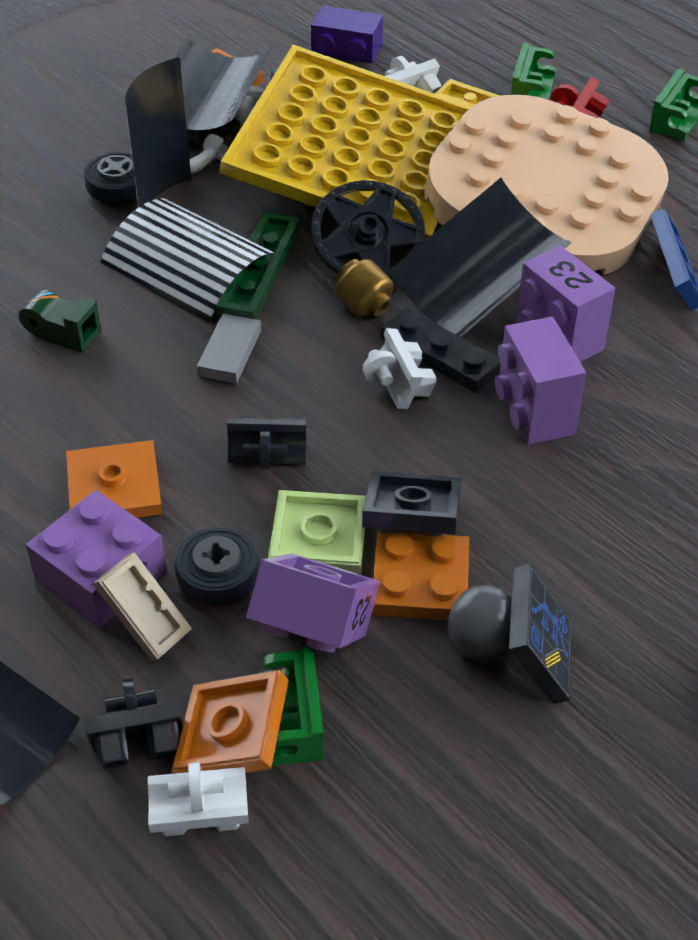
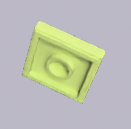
[268,490,366,575]

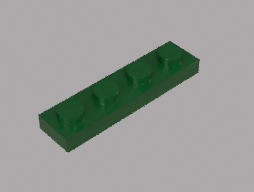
[216,212,300,319]

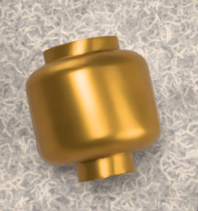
[335,259,393,318]

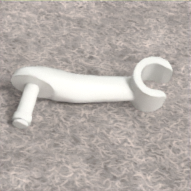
[190,134,229,174]

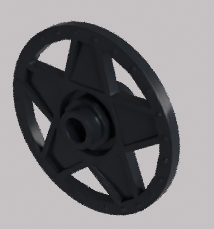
[311,180,425,279]

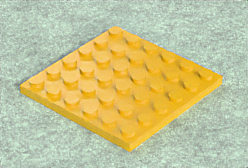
[219,45,471,241]

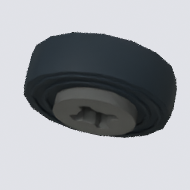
[84,152,137,204]
[174,527,260,605]

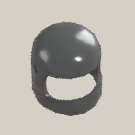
[448,584,512,663]

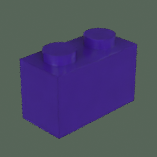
[311,6,383,63]

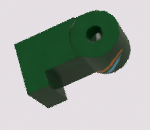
[19,289,102,353]

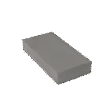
[197,313,261,384]

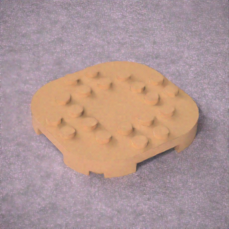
[425,95,668,275]

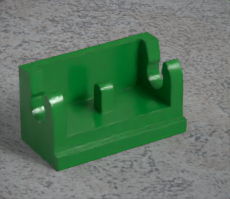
[511,42,557,100]
[649,68,698,141]
[259,647,324,766]

